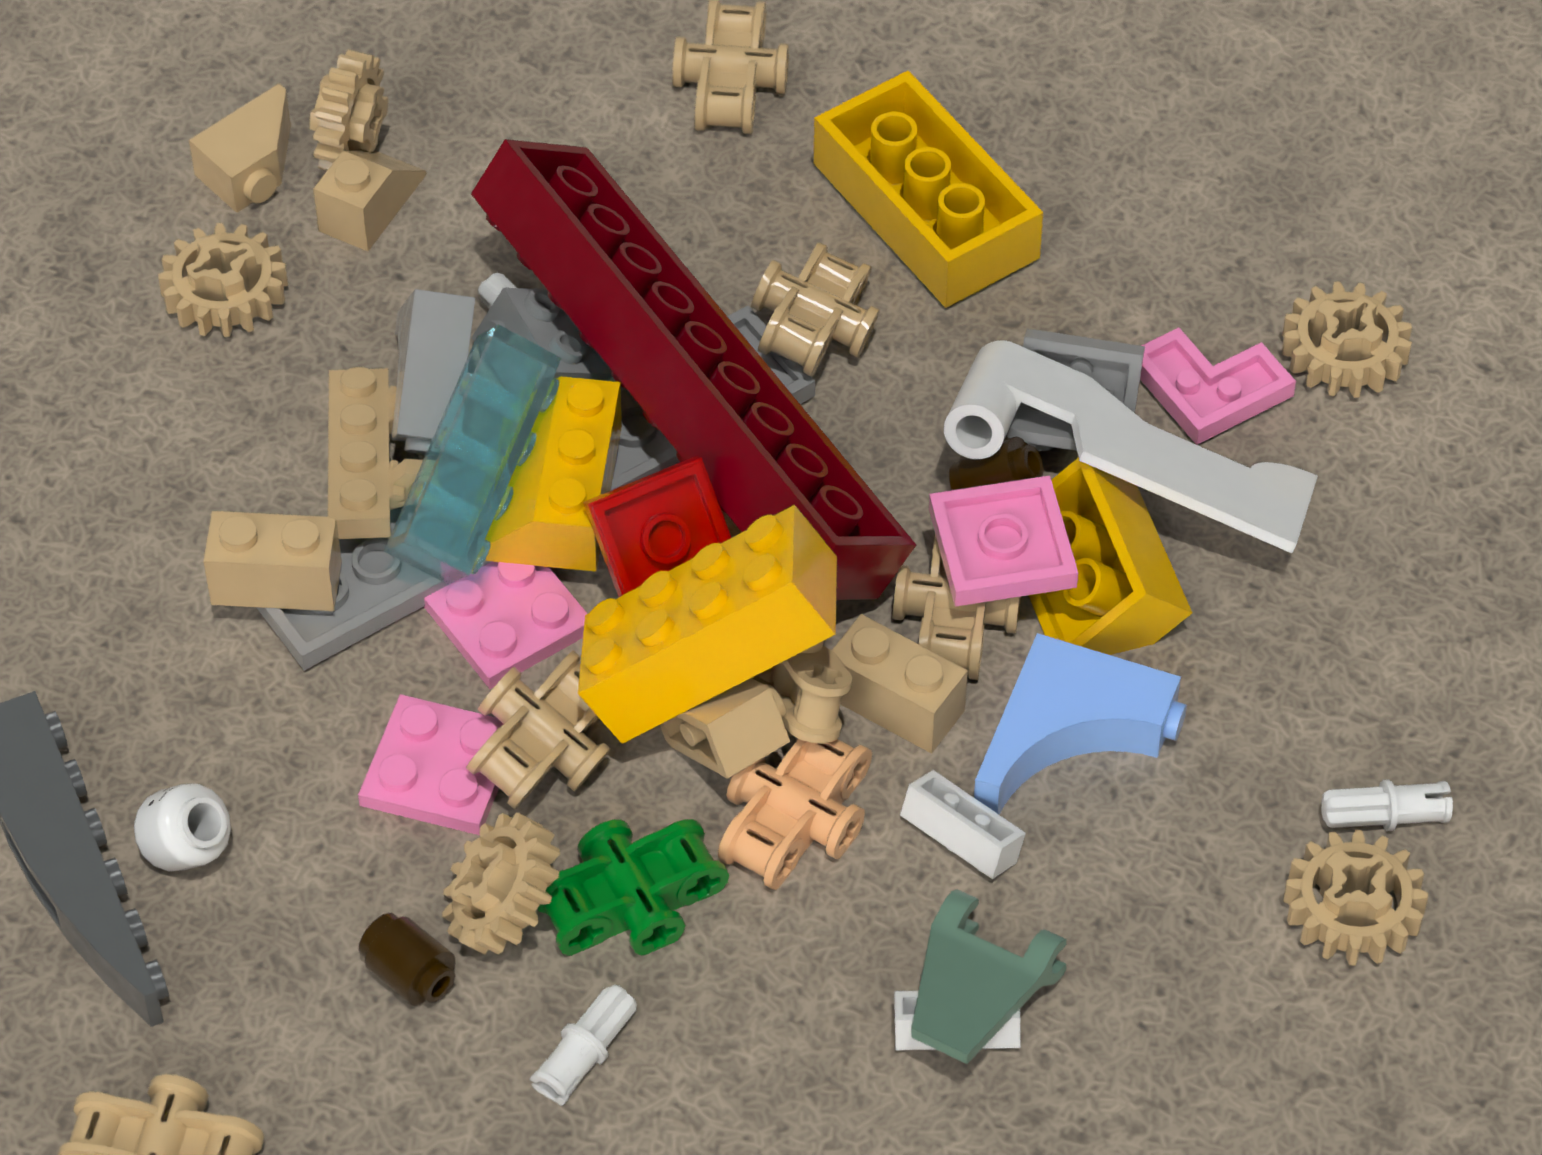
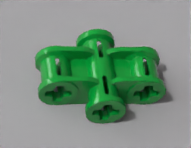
[537,819,730,956]

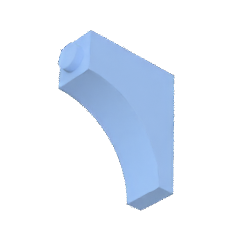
[974,633,1187,815]

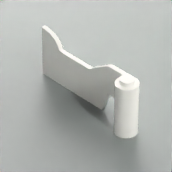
[944,340,1318,553]

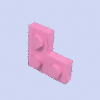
[1140,327,1296,445]

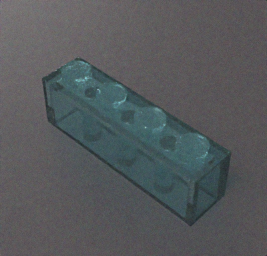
[384,324,562,584]

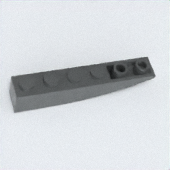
[0,691,169,1027]

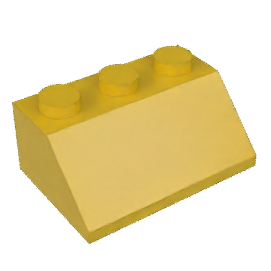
[474,376,622,572]
[1028,457,1193,655]

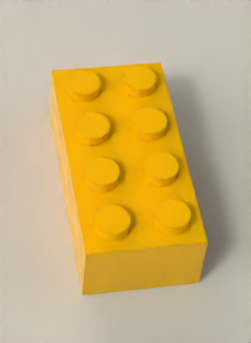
[814,70,1043,308]
[578,505,837,744]

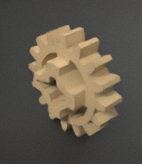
[310,49,388,171]
[158,223,288,337]
[1282,281,1412,398]
[442,812,560,954]
[1283,830,1428,966]

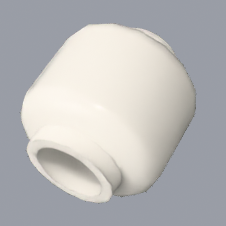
[134,783,231,871]

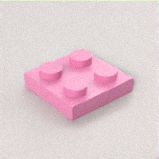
[929,475,1078,607]
[424,561,588,689]
[358,694,504,835]

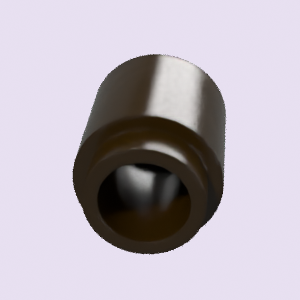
[949,436,1044,490]
[358,913,456,1006]

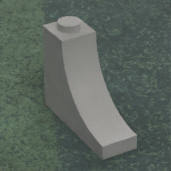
[391,289,475,456]

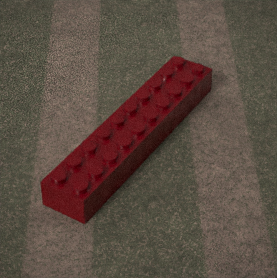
[471,139,917,600]

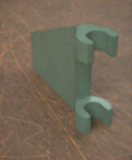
[911,889,1067,1064]

